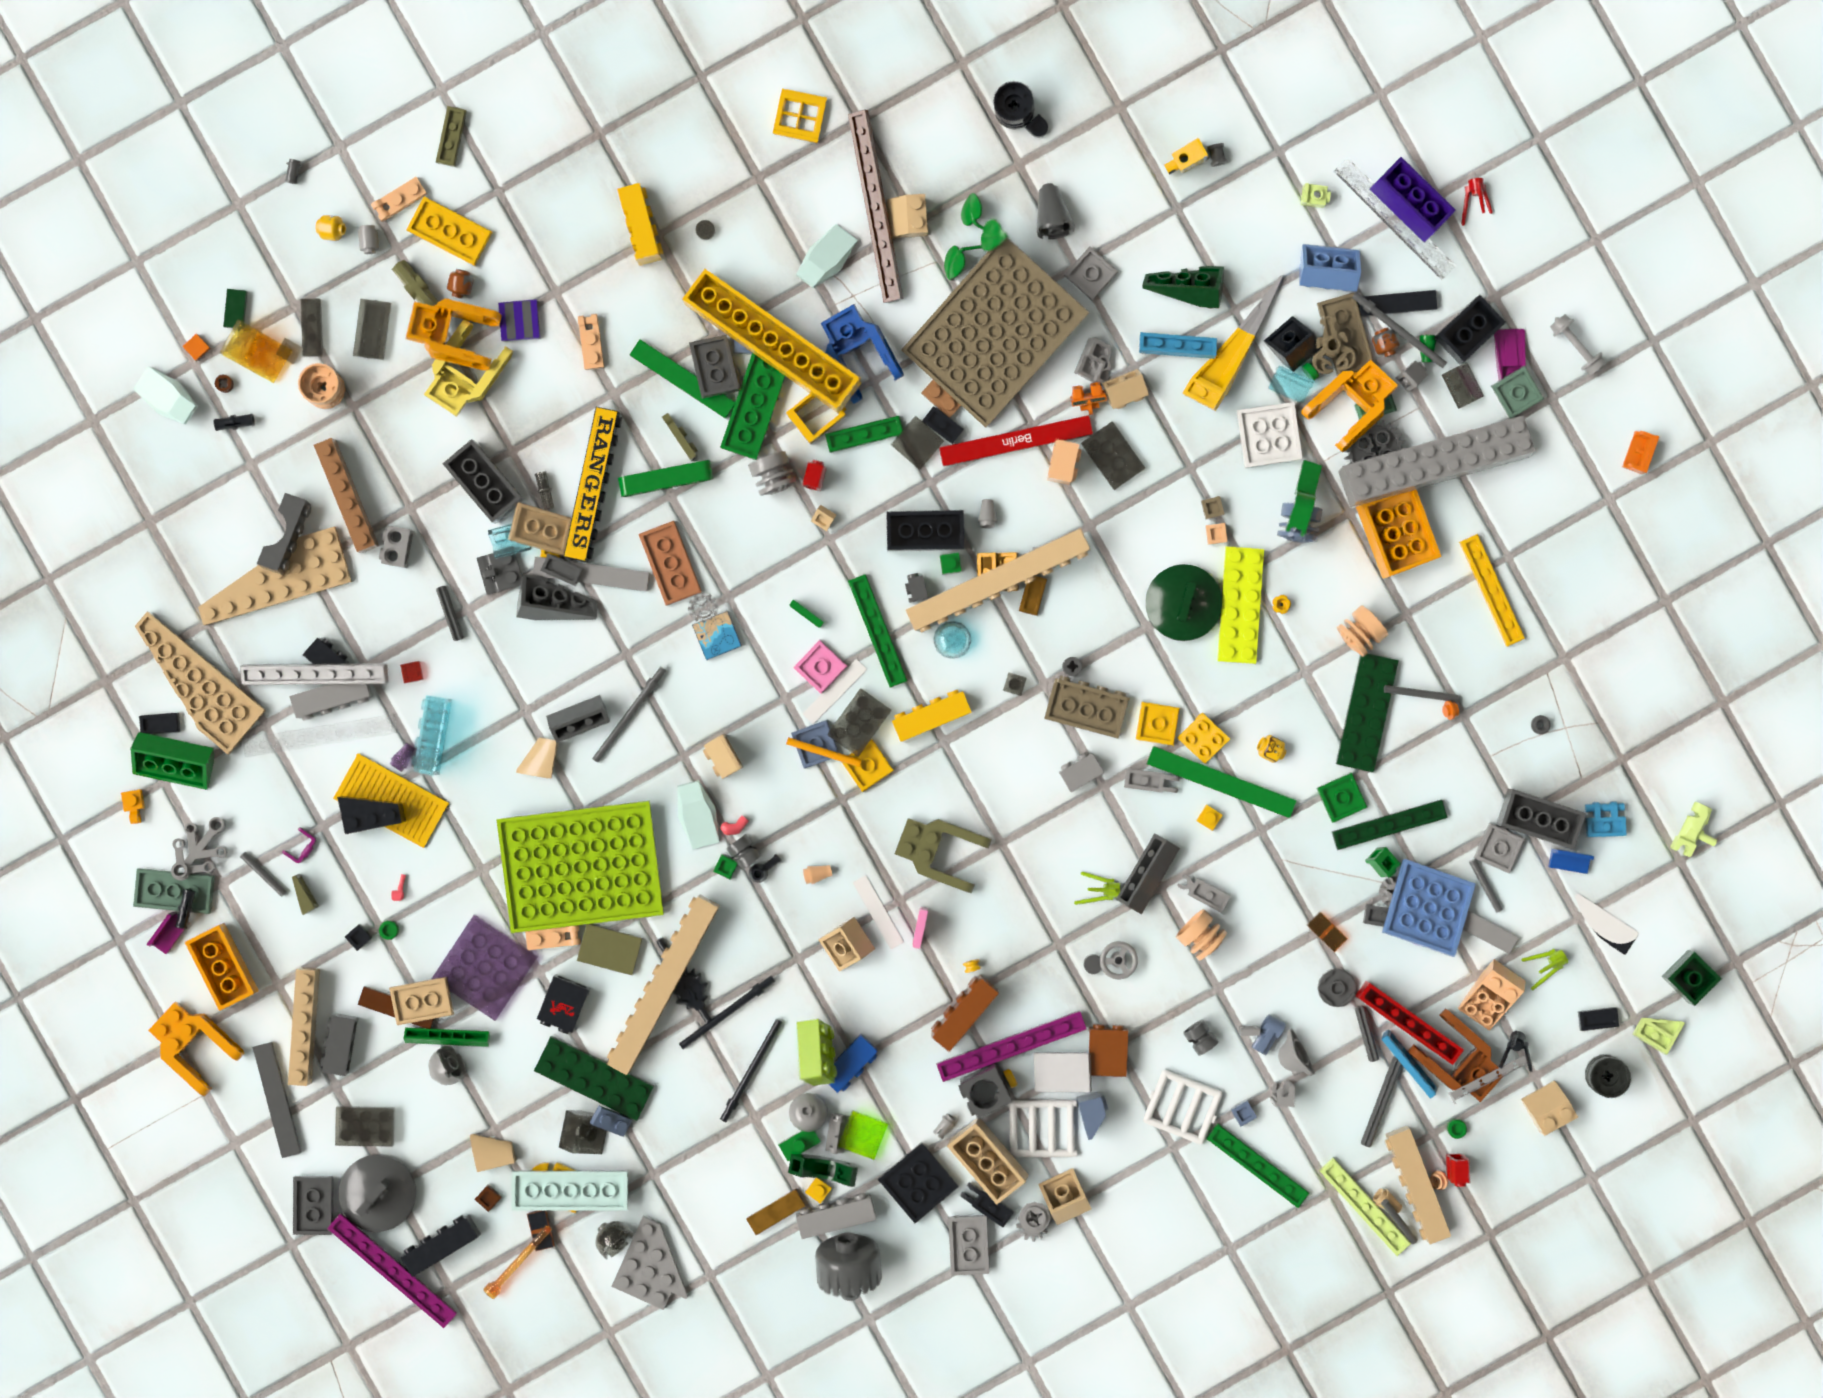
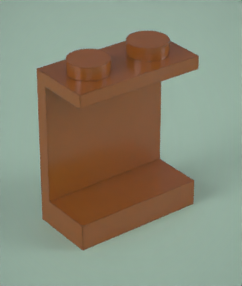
[1088,1024,1128,1077]

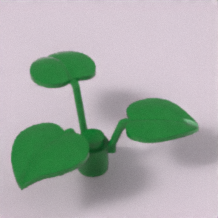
[944,193,1008,281]

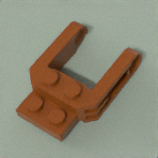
[1408,1008,1503,1102]

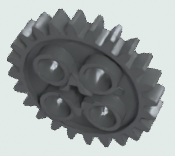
[1344,419,1405,464]

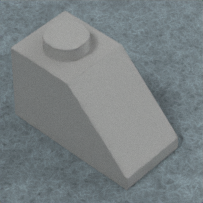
[1395,360,1428,392]

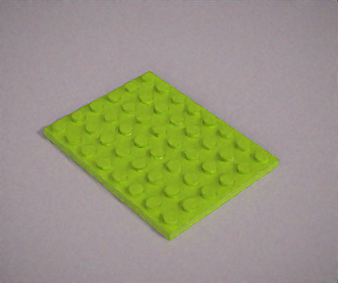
[496,800,664,933]

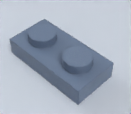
[590,1105,633,1137]

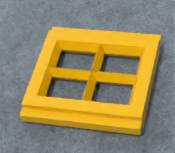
[773,88,827,143]

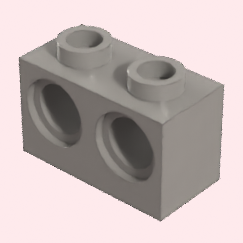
[379,525,414,568]

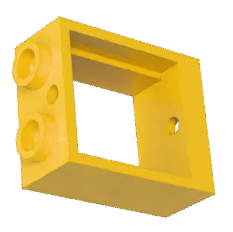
[786,394,847,445]

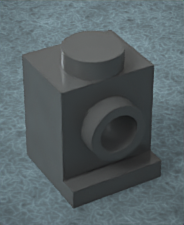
[905,573,928,603]

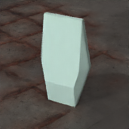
[796,224,858,289]
[134,366,198,424]
[677,780,720,849]

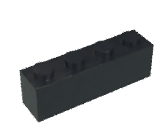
[400,1215,481,1277]

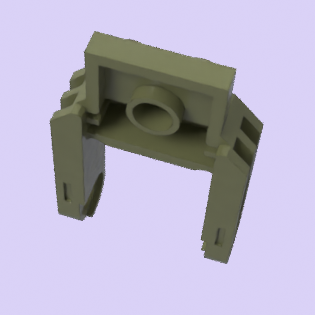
[894,818,992,893]

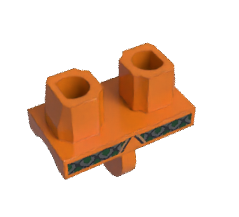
[1070,382,1107,415]

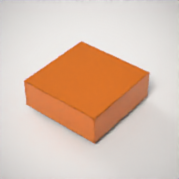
[182,334,211,361]

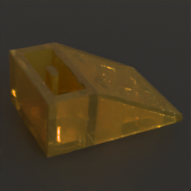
[220,319,293,383]

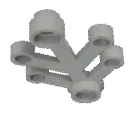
[171,817,228,881]

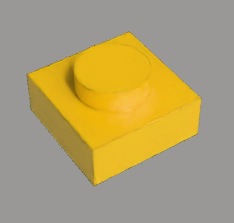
[1196,805,1223,831]
[805,1178,832,1204]

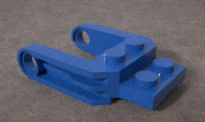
[821,304,904,404]

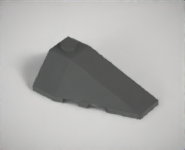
[516,573,598,620]

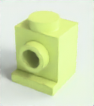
[1301,183,1331,208]

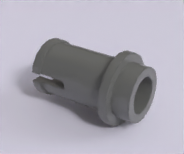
[285,159,302,184]

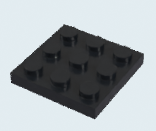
[878,1142,959,1223]

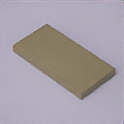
[1316,292,1374,376]

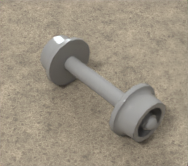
[1550,314,1606,375]

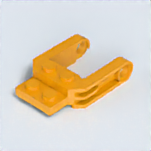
[405,298,502,370]
[1301,360,1398,453]
[148,1002,245,1096]

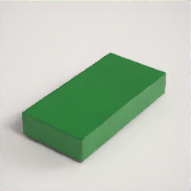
[789,600,824,628]

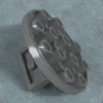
[339,1154,416,1232]

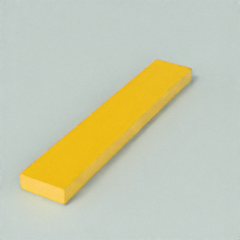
[1459,534,1525,647]

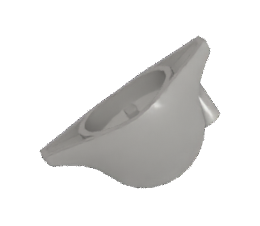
[1278,1028,1315,1076]

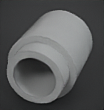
[358,225,379,254]

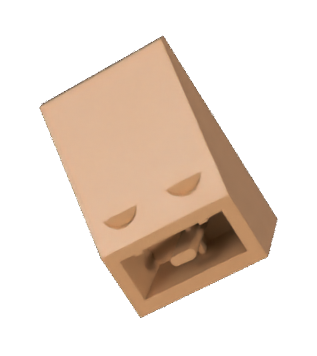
[1458,959,1526,1031]

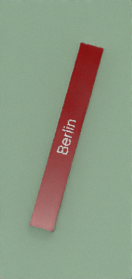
[939,415,1093,467]

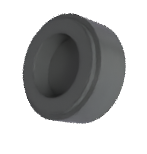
[1083,954,1102,974]

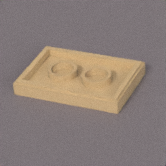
[508,502,572,556]
[389,976,454,1025]

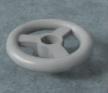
[1100,941,1138,980]

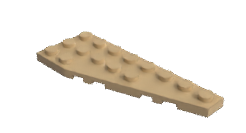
[198,527,352,626]
[135,611,266,754]

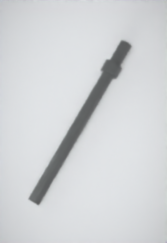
[1352,292,1448,369]
[592,666,666,763]

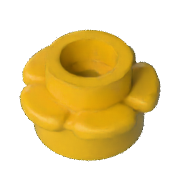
[1272,595,1291,614]

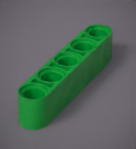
[618,460,714,497]

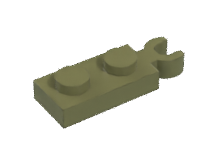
[662,413,698,461]

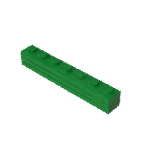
[404,1027,490,1047]

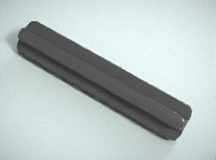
[436,586,464,641]
[1355,1006,1379,1062]

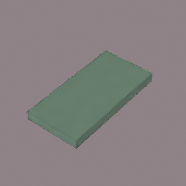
[133,868,215,914]

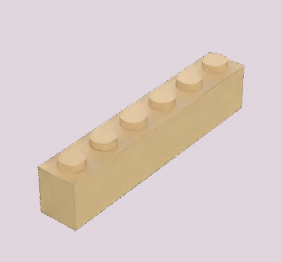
[288,967,320,1086]
[1384,1126,1451,1244]

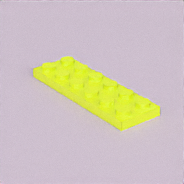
[1217,546,1264,664]

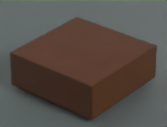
[474,1184,502,1212]

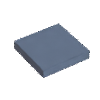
[791,720,839,769]

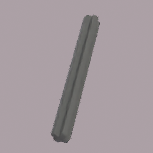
[1361,1056,1402,1147]

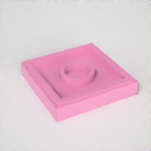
[793,640,847,694]
[913,907,928,949]

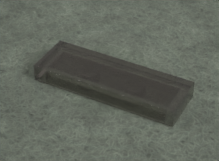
[301,298,323,357]

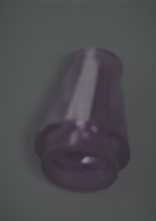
[389,743,415,772]

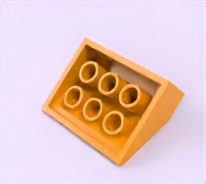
[1356,490,1442,579]

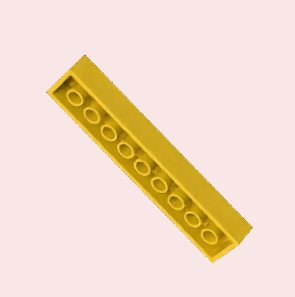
[682,269,862,414]

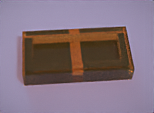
[1307,911,1348,952]

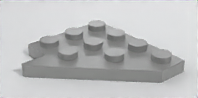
[611,1215,688,1310]

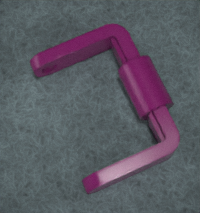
[282,827,316,863]

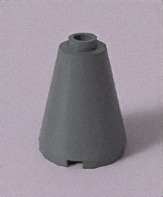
[1037,183,1075,239]

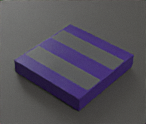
[498,300,540,342]

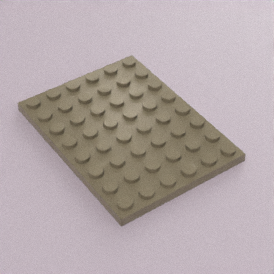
[901,237,1090,428]

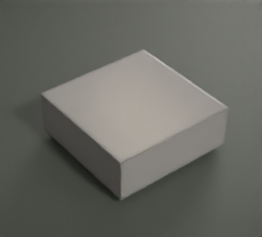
[1238,1026,1260,1036]

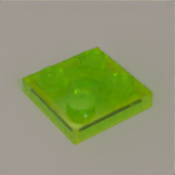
[838,1110,888,1160]

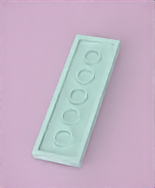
[512,1171,628,1211]

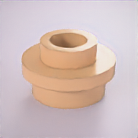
[1430,1171,1448,1190]

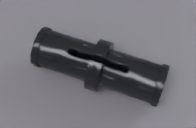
[213,413,255,431]
[175,889,196,929]

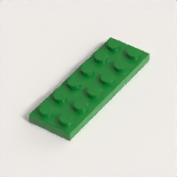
[720,353,785,460]

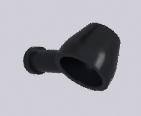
[749,854,782,883]

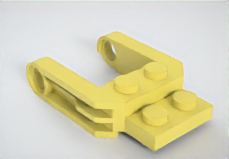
[424,319,514,417]

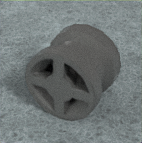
[1062,657,1082,676]

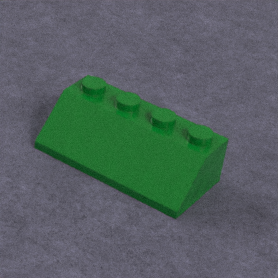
[130,732,214,790]

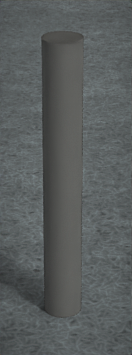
[240,852,287,897]
[1469,859,1503,913]
[1381,1199,1418,1244]

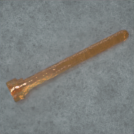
[483,1225,551,1299]

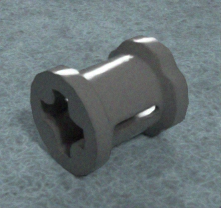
[1207,143,1228,167]

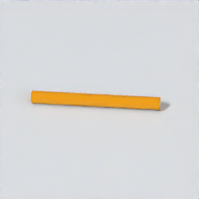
[786,737,861,767]

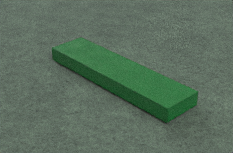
[825,416,904,453]

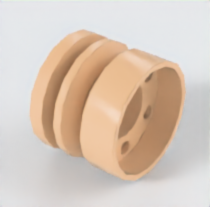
[298,363,346,409]
[1336,605,1388,657]
[1176,909,1227,961]

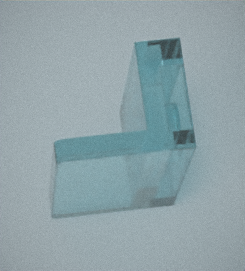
[1268,366,1314,403]
[488,524,532,558]

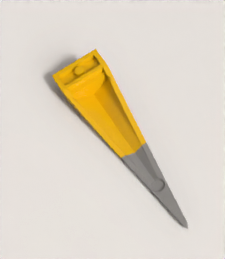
[1183,276,1283,411]

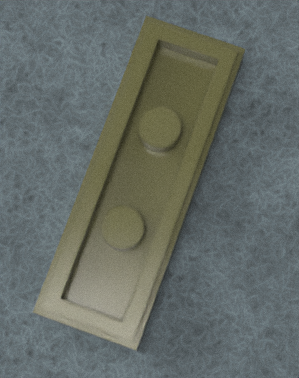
[435,106,467,167]

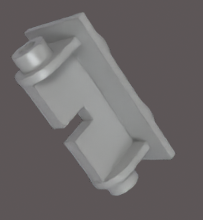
[825,1113,849,1154]

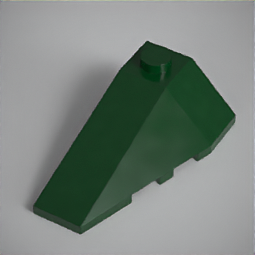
[1142,266,1224,309]

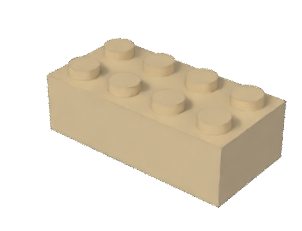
[947,1118,1028,1205]

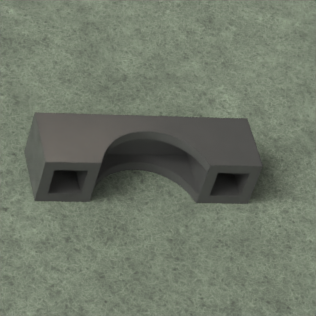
[256,493,311,575]

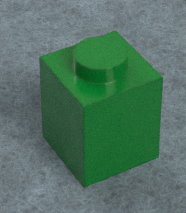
[940,552,962,575]

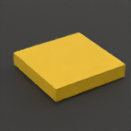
[1135,702,1180,746]
[842,739,894,792]

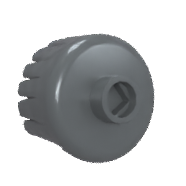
[815,1233,882,1301]

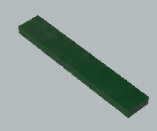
[1331,799,1448,850]

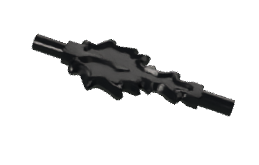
[656,937,712,1023]

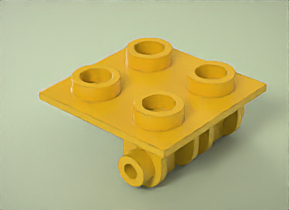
[1177,712,1231,764]

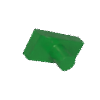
[778,1131,821,1161]

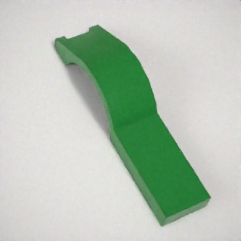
[1285,460,1322,537]

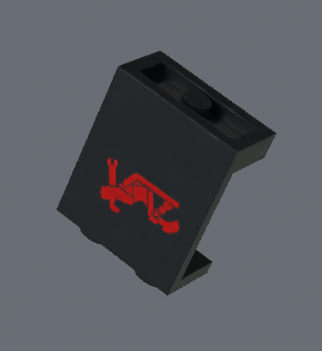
[537,974,591,1034]

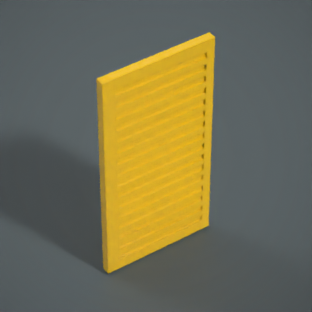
[333,753,449,848]

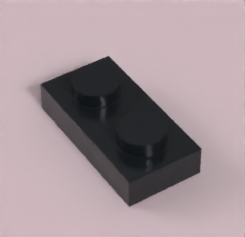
[922,406,964,445]

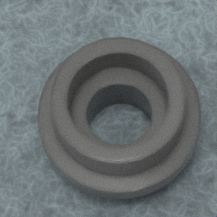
[1531,715,1551,734]

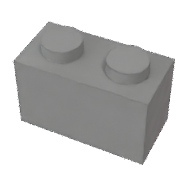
[1059,751,1104,792]

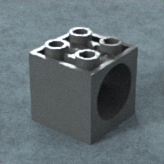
[958,1063,1012,1119]

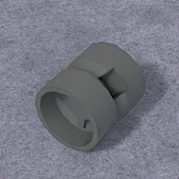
[726,834,762,870]
[1183,1019,1219,1056]

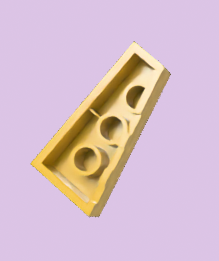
[617,183,664,266]

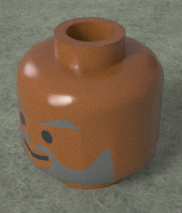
[447,269,474,299]
[1372,327,1400,357]

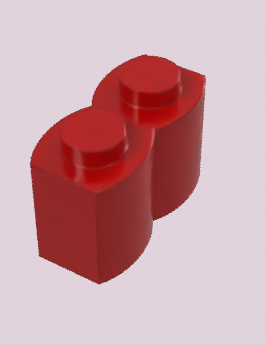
[802,460,827,491]
[1446,1154,1470,1187]

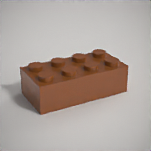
[931,975,999,1052]

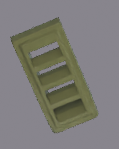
[292,874,319,915]

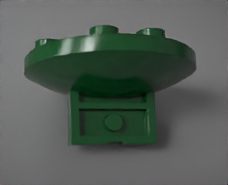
[1145,564,1222,641]

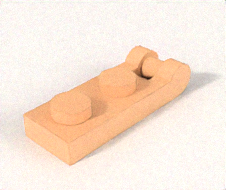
[371,177,427,222]
[578,314,604,370]
[525,925,581,950]

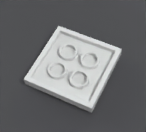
[1236,402,1303,468]

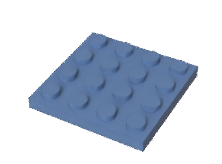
[1382,859,1476,957]

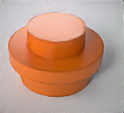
[1442,701,1459,720]

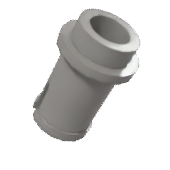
[933,1113,956,1139]

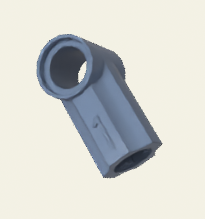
[1251,1014,1286,1055]

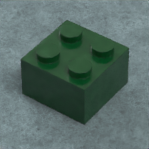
[1661,950,1722,1006]

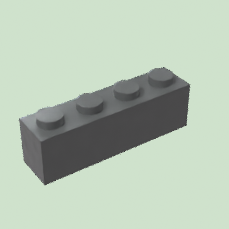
[1116,833,1180,914]

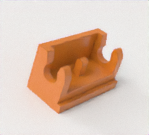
[1622,431,1660,474]

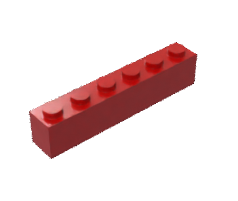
[1355,981,1464,1065]

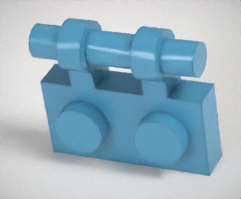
[1585,801,1627,837]

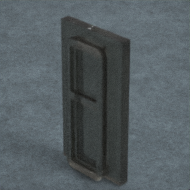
[353,299,391,360]

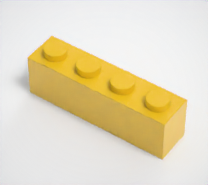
[892,689,972,742]

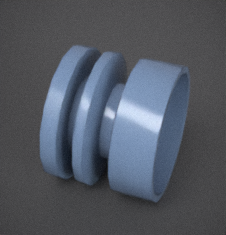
[1277,503,1323,543]

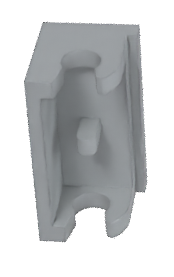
[1270,1080,1295,1107]

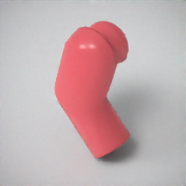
[720,815,749,835]

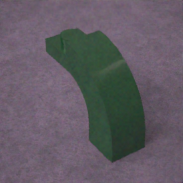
[788,1154,858,1187]

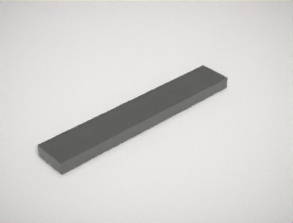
[252,1042,302,1158]

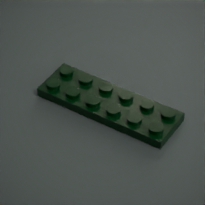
[1335,654,1399,773]
[534,1036,654,1121]

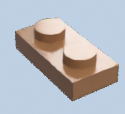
[921,380,961,418]

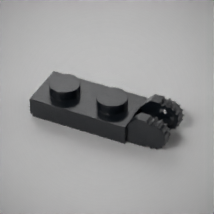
[960,1182,1014,1227]

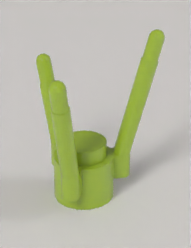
[1074,872,1120,905]
[1521,949,1568,990]

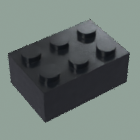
[1435,295,1506,365]

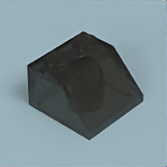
[558,1110,607,1154]

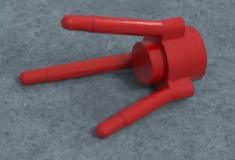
[1461,178,1493,226]

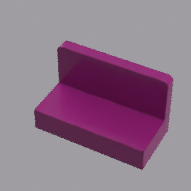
[146,912,190,954]

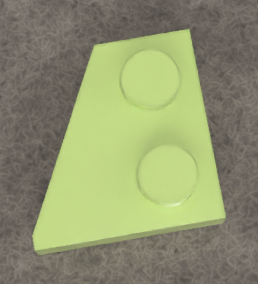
[1633,1018,1685,1055]

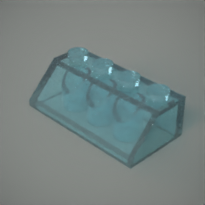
[411,695,452,776]

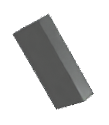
[540,553,584,587]

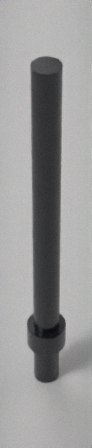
[679,975,776,1049]
[720,1018,783,1122]

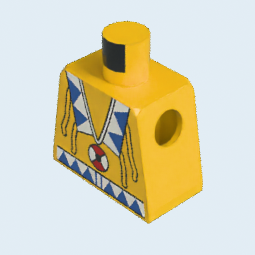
[1164,138,1209,175]

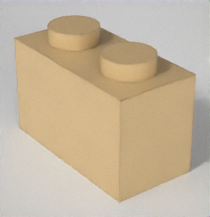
[1102,369,1149,409]

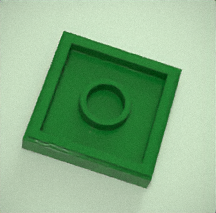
[1316,772,1368,823]

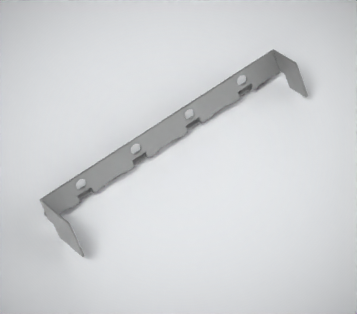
[1448,1055,1528,1104]

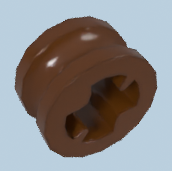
[214,374,234,393]

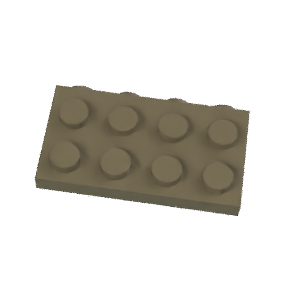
[1044,675,1130,739]

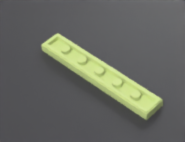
[1319,1158,1411,1256]

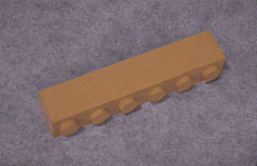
[314,438,379,553]

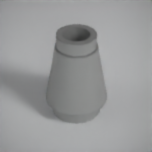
[978,499,997,528]

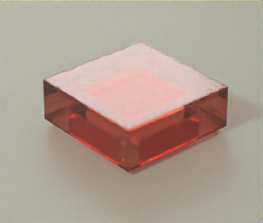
[400,661,424,684]

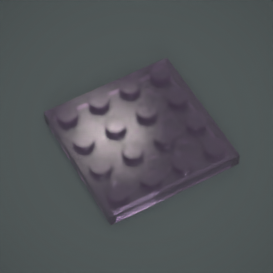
[431,914,538,1021]

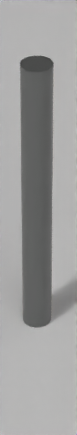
[1384,685,1459,702]

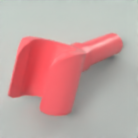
[391,874,406,901]

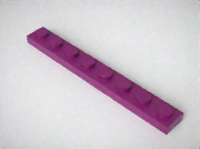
[936,1010,1087,1082]
[327,1213,457,1328]

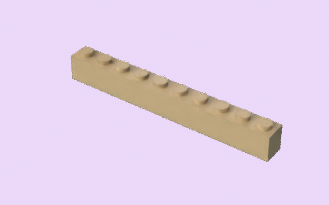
[906,528,1091,633]
[607,894,720,1075]

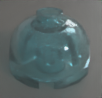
[933,621,972,659]

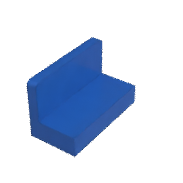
[1548,848,1594,874]

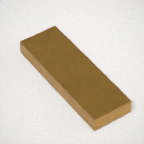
[746,1189,805,1235]

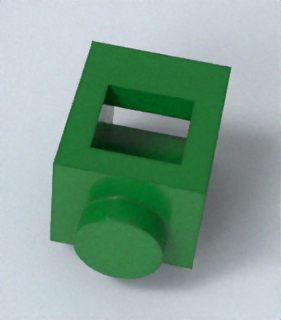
[1365,847,1400,877]

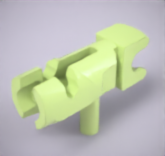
[1671,802,1717,857]

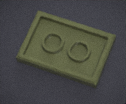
[577,924,642,975]

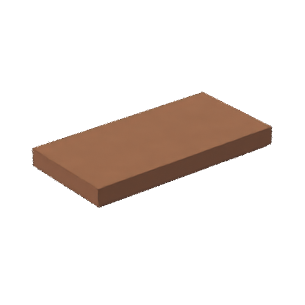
[638,521,702,606]

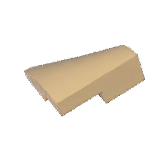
[516,738,558,779]
[470,1134,517,1172]

